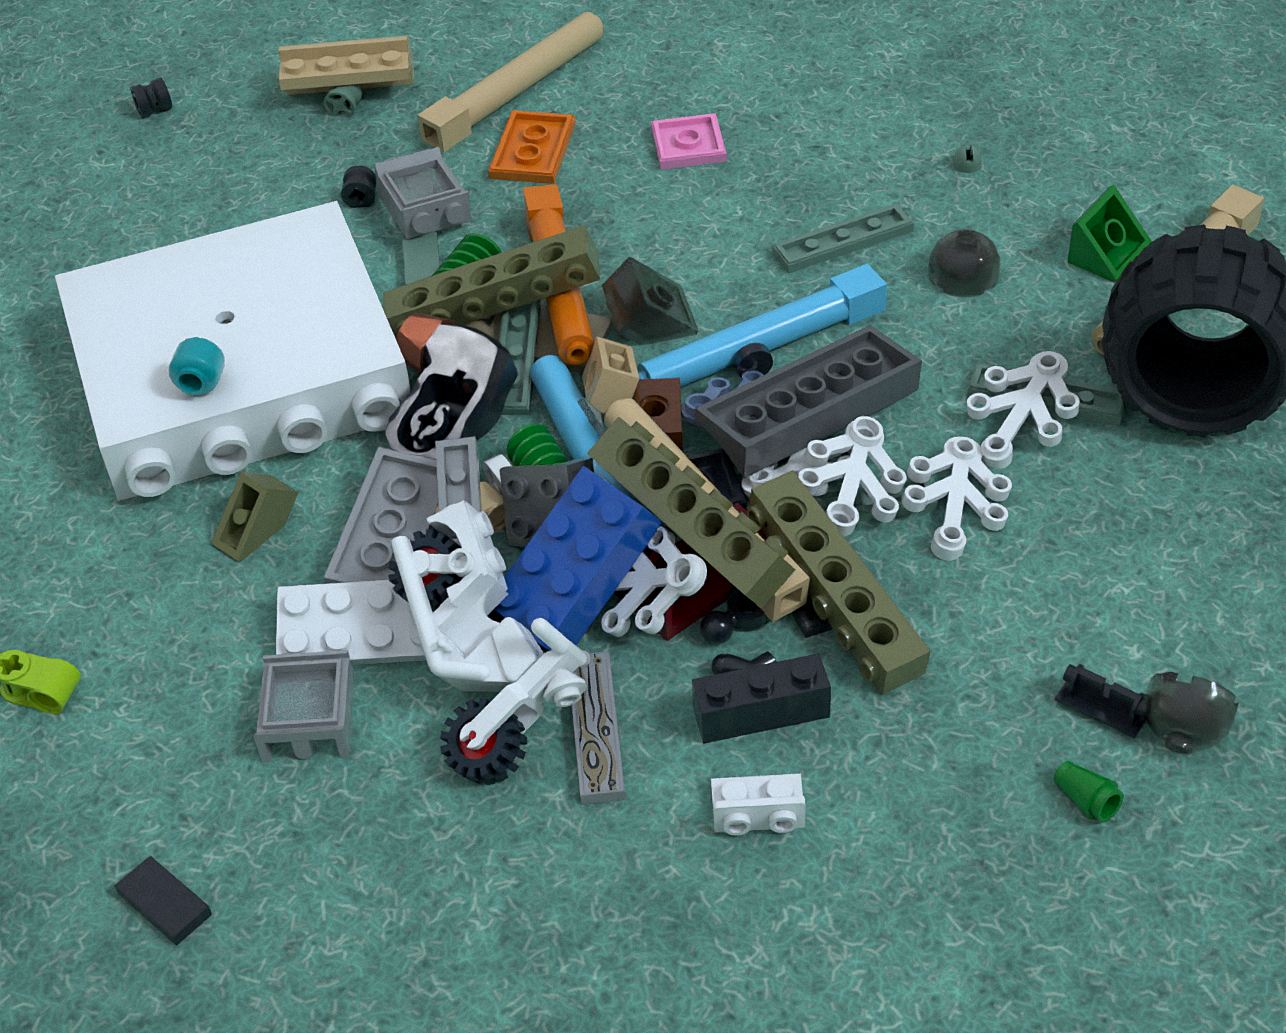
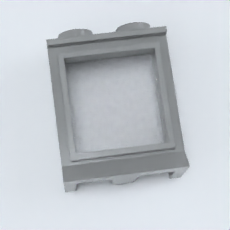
[374,146,471,239]
[253,650,355,763]

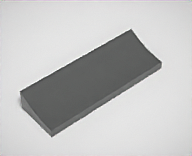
[695,325,922,479]

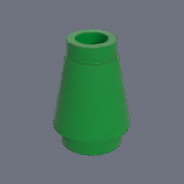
[1054,761,1124,822]

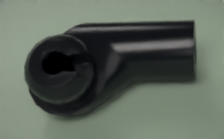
[711,651,777,674]

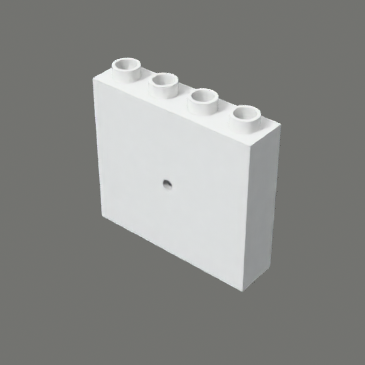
[55,201,411,501]

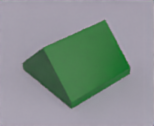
[1067,185,1152,282]

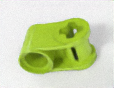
[0,650,81,715]

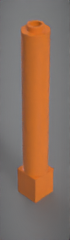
[523,184,594,365]

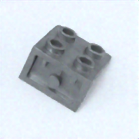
[499,458,594,547]

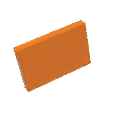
[488,110,576,184]

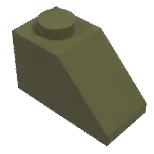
[211,472,299,561]

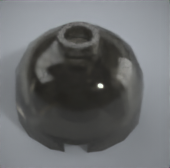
[928,229,1001,298]
[1145,672,1239,754]

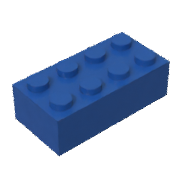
[494,466,663,650]

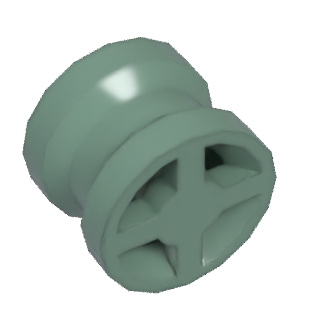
[323,84,362,117]

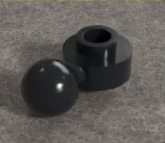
[700,588,768,644]

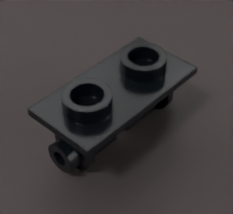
[1055,664,1155,738]

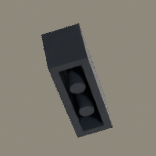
[691,653,831,744]

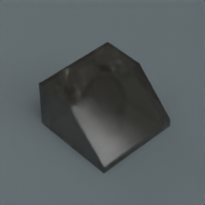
[601,256,699,346]

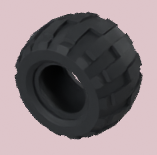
[1102,224,1286,437]

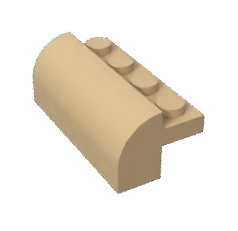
[278,35,414,95]

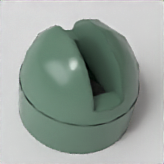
[954,145,981,173]

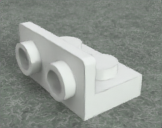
[711,773,806,835]

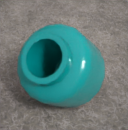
[169,337,225,395]

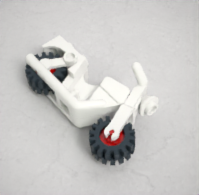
[388,500,590,785]

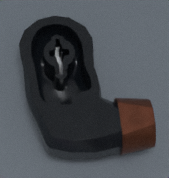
[385,313,518,460]

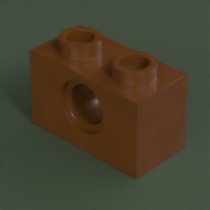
[632,378,683,452]

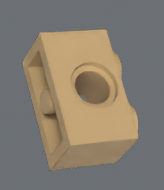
[582,337,640,417]

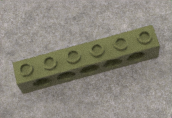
[382,225,600,339]
[587,417,796,608]
[747,470,931,695]

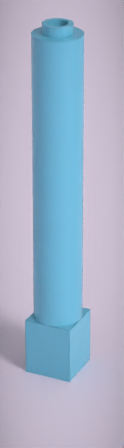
[637,263,887,387]
[529,355,663,556]

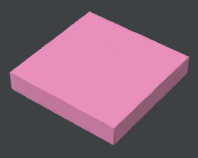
[651,113,727,170]

